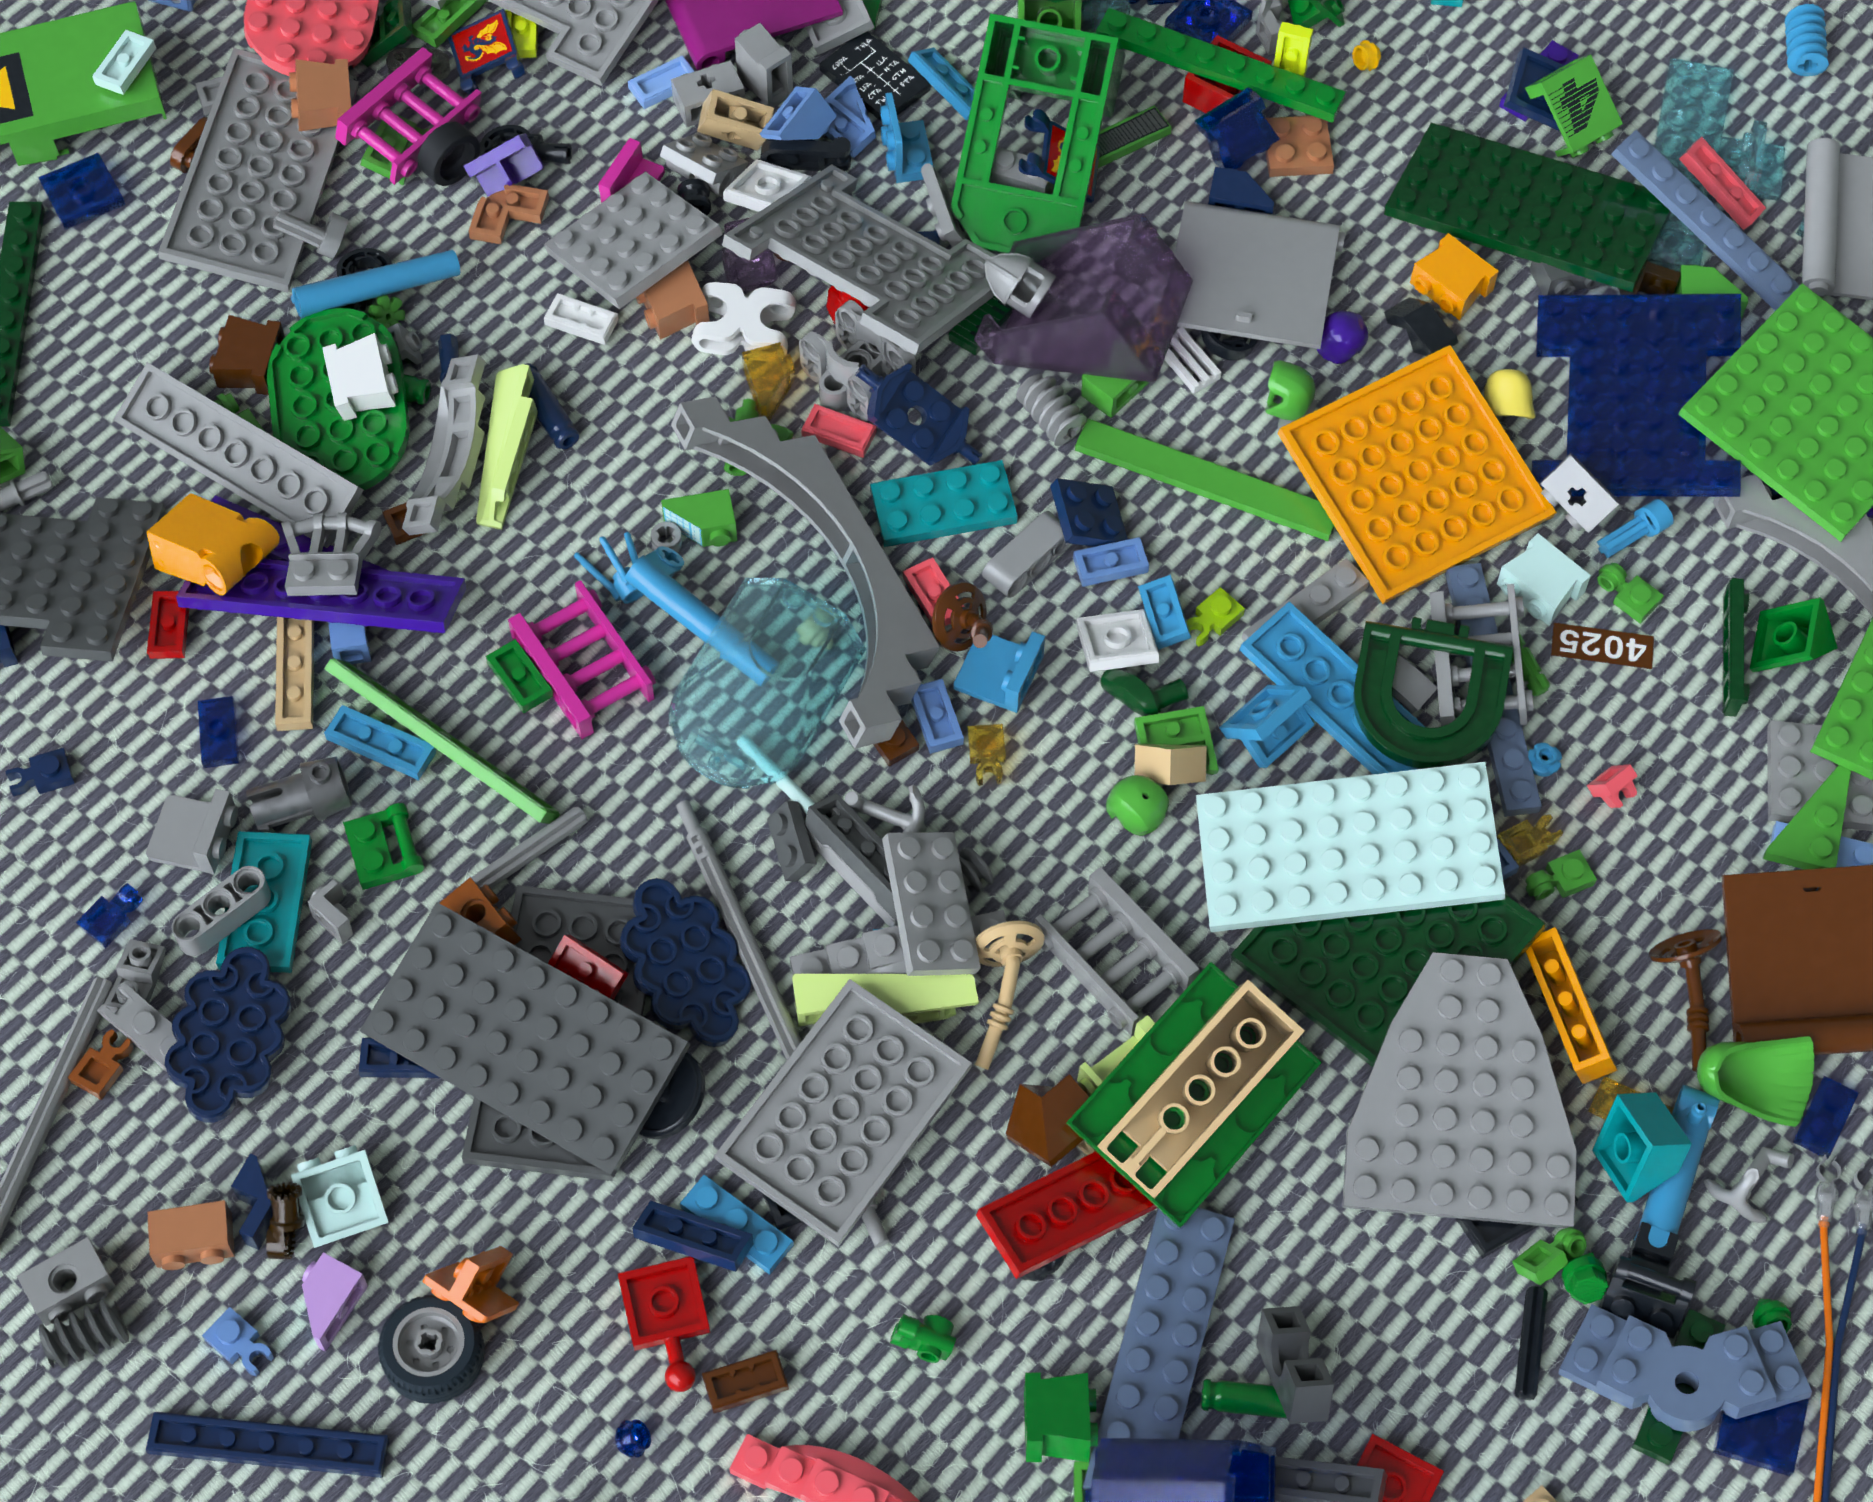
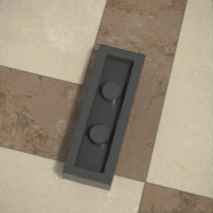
[1261,1456,1387,1502]

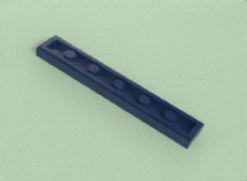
[146,1412,390,1478]

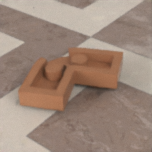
[468,185,549,244]

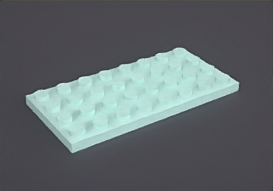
[1196,762,1505,932]

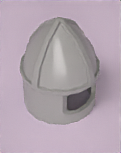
[985,253,1056,319]

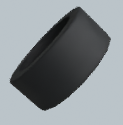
[418,121,480,186]

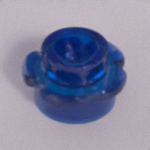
[615,1419,651,1458]

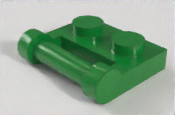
[343,803,424,890]

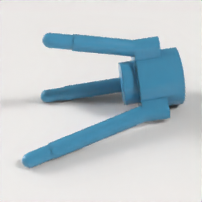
[574,532,643,604]

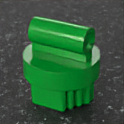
[1561,1252,1609,1305]

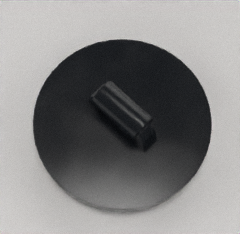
[639,1052,705,1139]

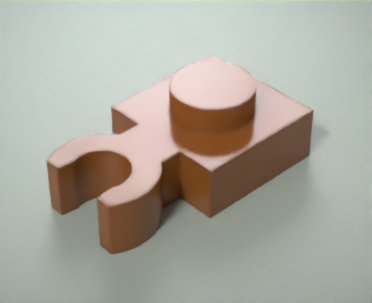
[68,1029,134,1100]

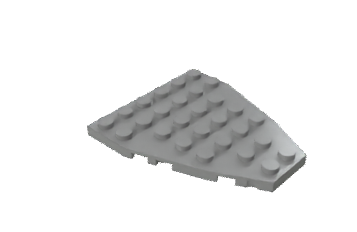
[1342,952,1577,1228]

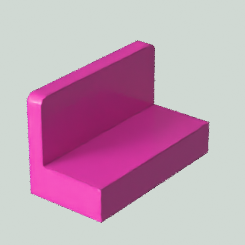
[598,138,665,203]

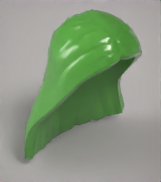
[1697,1036,1815,1127]

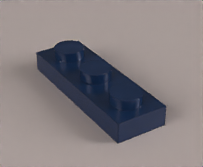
[632,1200,754,1272]

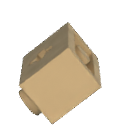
[697,89,774,151]

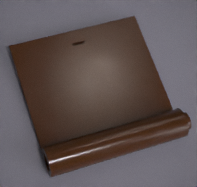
[1721,865,1873,1055]

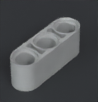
[982,511,1070,598]
[172,866,271,956]

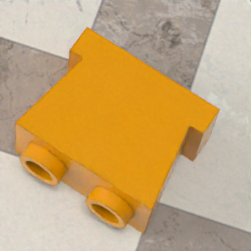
[1410,233,1499,321]

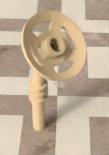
[975,921,1045,1070]

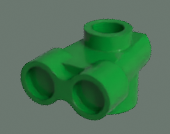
[890,1314,956,1363]

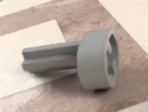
[273,210,348,259]

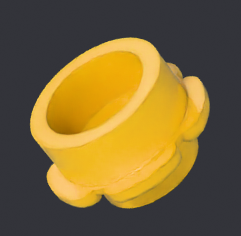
[1352,40,1381,71]

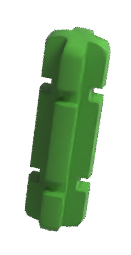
[1512,634,1550,696]

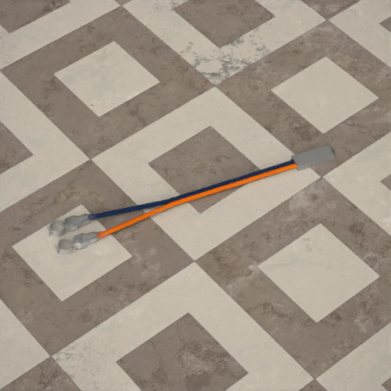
[1813,1154,1873,1502]

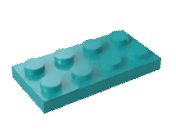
[870,460,1018,547]
[216,831,312,973]

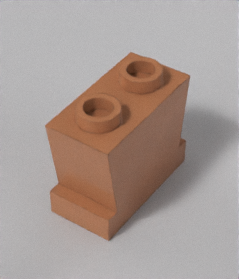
[289,59,351,131]
[636,260,710,340]

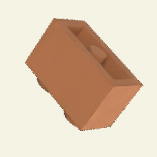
[147,1200,235,1270]

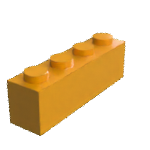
[1526,927,1618,1084]

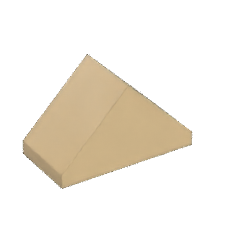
[1134,744,1207,785]

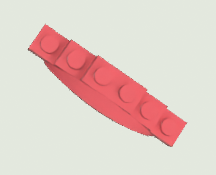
[729,1434,920,1502]

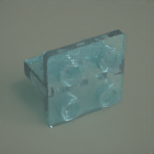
[1718,120,1785,201]

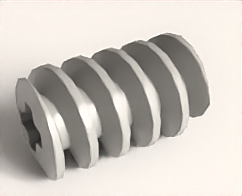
[1016,374,1087,446]

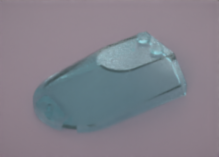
[669,578,866,789]

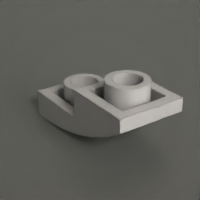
[1392,655,1438,714]
[104,939,166,1013]

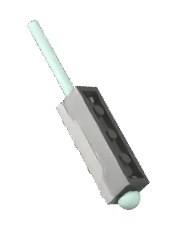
[737,734,898,927]

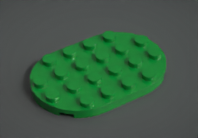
[267,308,410,490]

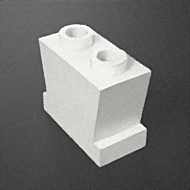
[322,333,399,421]

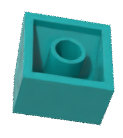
[1592,1092,1692,1203]

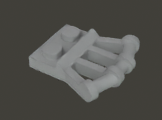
[281,513,382,596]

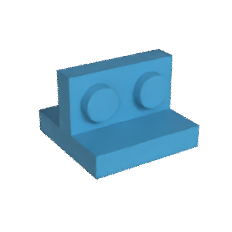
[1219,685,1315,768]

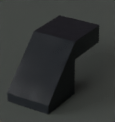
[1384,297,1459,356]

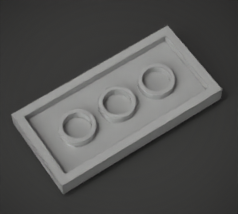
[882,832,981,976]

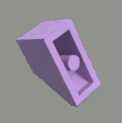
[302,1252,368,1352]

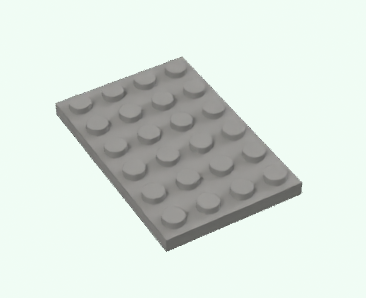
[714,979,972,1247]

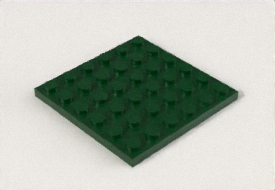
[1231,894,1545,1067]

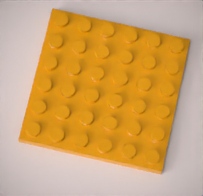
[1277,345,1557,604]

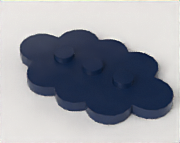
[620,878,751,1047]
[165,947,291,1123]

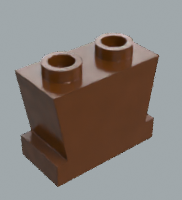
[209,315,285,395]

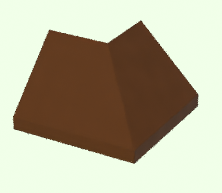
[1005,1074,1089,1167]

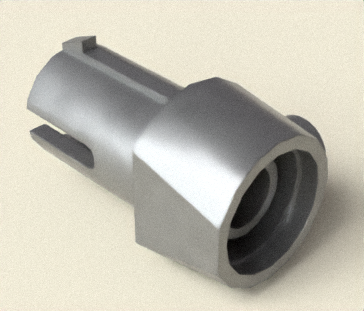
[246,756,353,832]

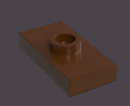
[702,1349,789,1414]

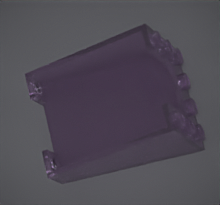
[974,213,1193,382]

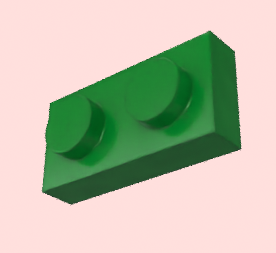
[485,639,553,714]

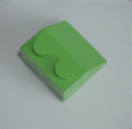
[1017,0,1082,31]

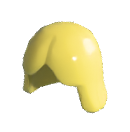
[1484,369,1536,419]

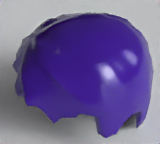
[1317,310,1369,364]

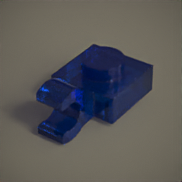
[76,883,143,949]

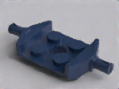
[855,363,983,466]

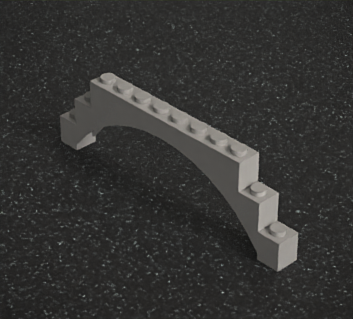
[671,396,940,749]
[1713,474,1873,617]

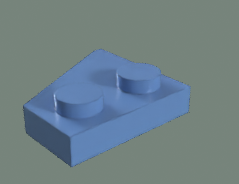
[825,76,876,158]

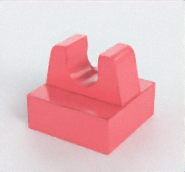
[1587,764,1638,808]

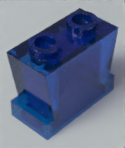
[1194,87,1280,169]

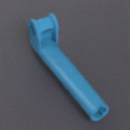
[290,250,461,320]
[625,546,779,686]

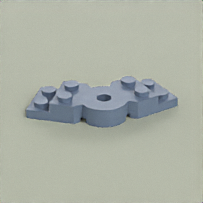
[1558,1304,1812,1432]

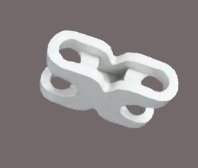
[691,282,797,361]

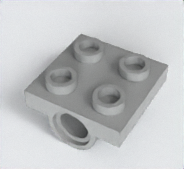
[660,133,748,197]

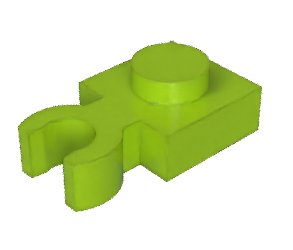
[1186,587,1245,647]

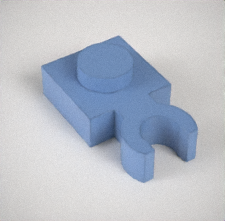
[202,1307,274,1376]

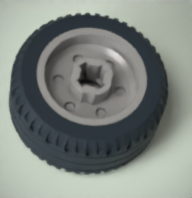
[378,1295,485,1404]

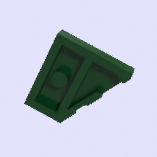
[361,0,413,67]

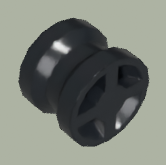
[677,179,711,216]

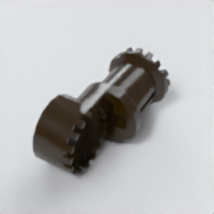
[266,1182,305,1259]

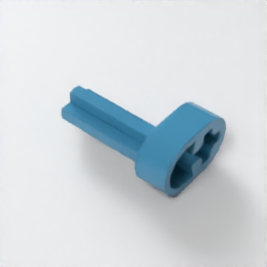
[1597,499,1674,558]

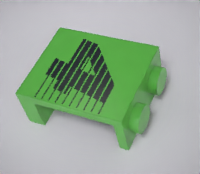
[1525,54,1623,158]

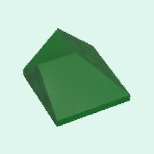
[1750,597,1838,673]

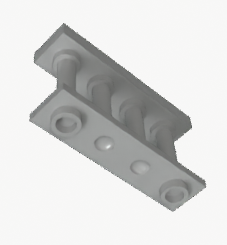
[1429,584,1534,726]
[1034,867,1199,1036]

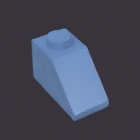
[759,86,837,140]

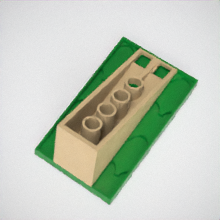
[1066,962,1322,1228]

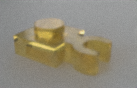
[967,724,1006,786]
[1497,815,1564,867]

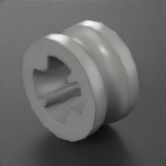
[651,521,682,553]

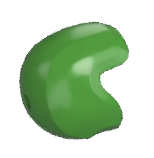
[1265,360,1315,421]
[1106,775,1169,836]

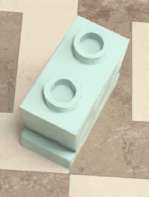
[1497,533,1591,626]

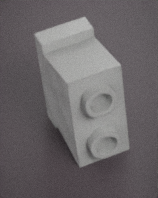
[735,23,793,108]

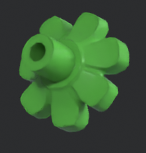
[368,295,405,328]

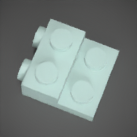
[291,1145,389,1248]

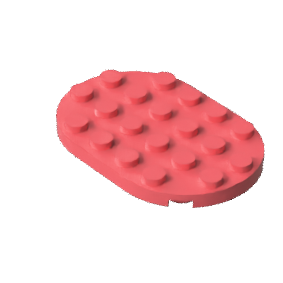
[244,0,380,76]

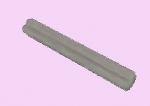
[471,807,588,889]

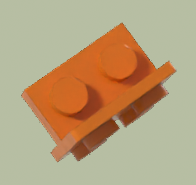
[422,1246,519,1323]

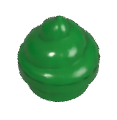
[1752,1298,1792,1333]

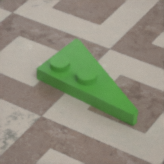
[1763,765,1851,869]

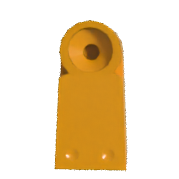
[146,493,280,596]

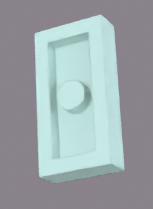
[92,30,156,95]

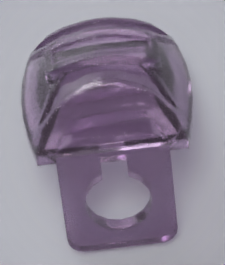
[722,218,777,291]

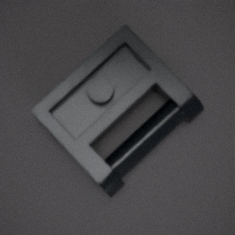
[1600,1255,1696,1339]

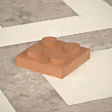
[1262,116,1334,177]

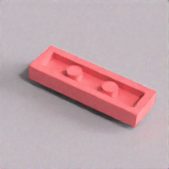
[1679,136,1766,230]

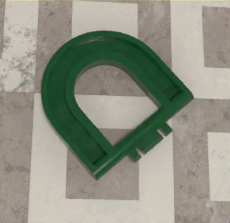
[1353,617,1513,769]

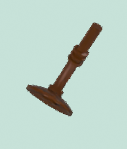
[932,582,993,652]
[1649,929,1722,1072]

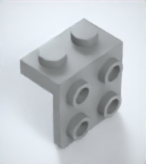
[146,789,238,874]

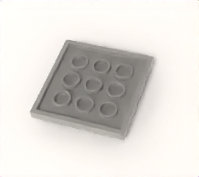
[544,172,723,309]

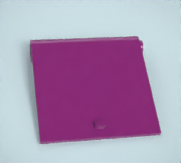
[665,0,843,71]

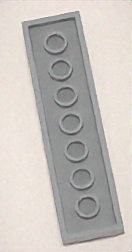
[113,362,364,548]

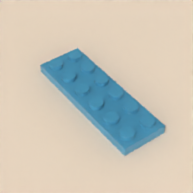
[1239,601,1425,774]

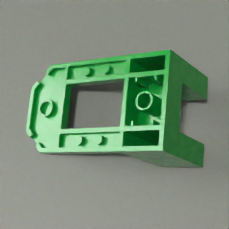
[951,13,1126,260]

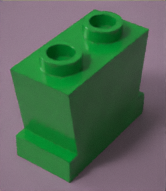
[1024,1372,1098,1462]

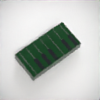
[949,296,1014,356]

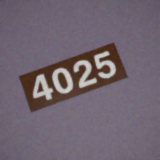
[1551,623,1654,669]

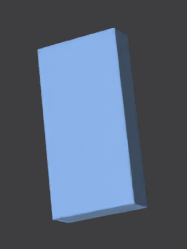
[628,55,695,109]

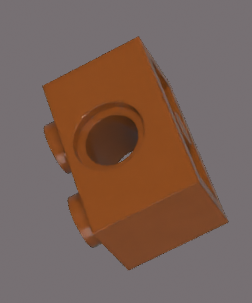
[440,877,521,945]

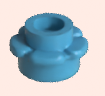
[1528,743,1562,777]

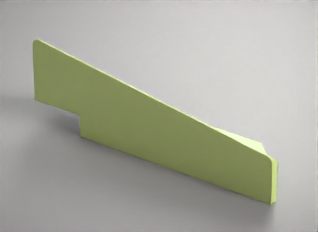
[476,364,538,530]
[792,974,979,1027]

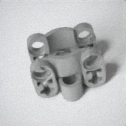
[799,300,916,422]

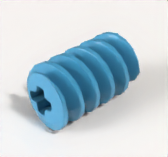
[1784,4,1829,76]

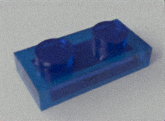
[1792,1076,1859,1159]

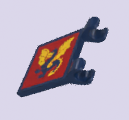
[448,8,526,96]
[1019,109,1101,203]

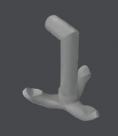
[845,785,927,833]
[1704,1147,1794,1223]

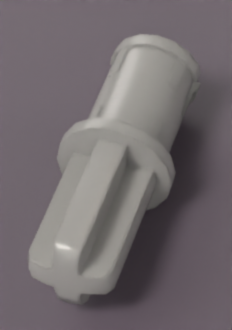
[0,471,53,512]

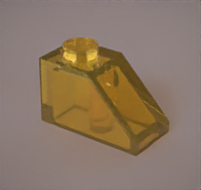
[742,342,795,421]

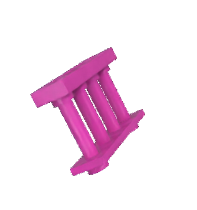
[335,47,482,185]
[508,580,656,739]

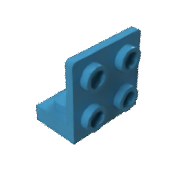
[880,92,934,183]
[953,631,1045,713]

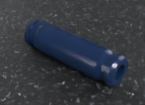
[525,363,580,449]

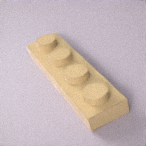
[275,617,314,731]

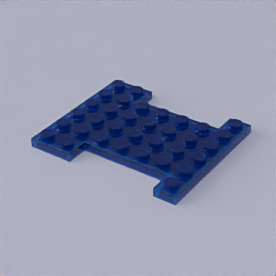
[1532,294,1741,497]

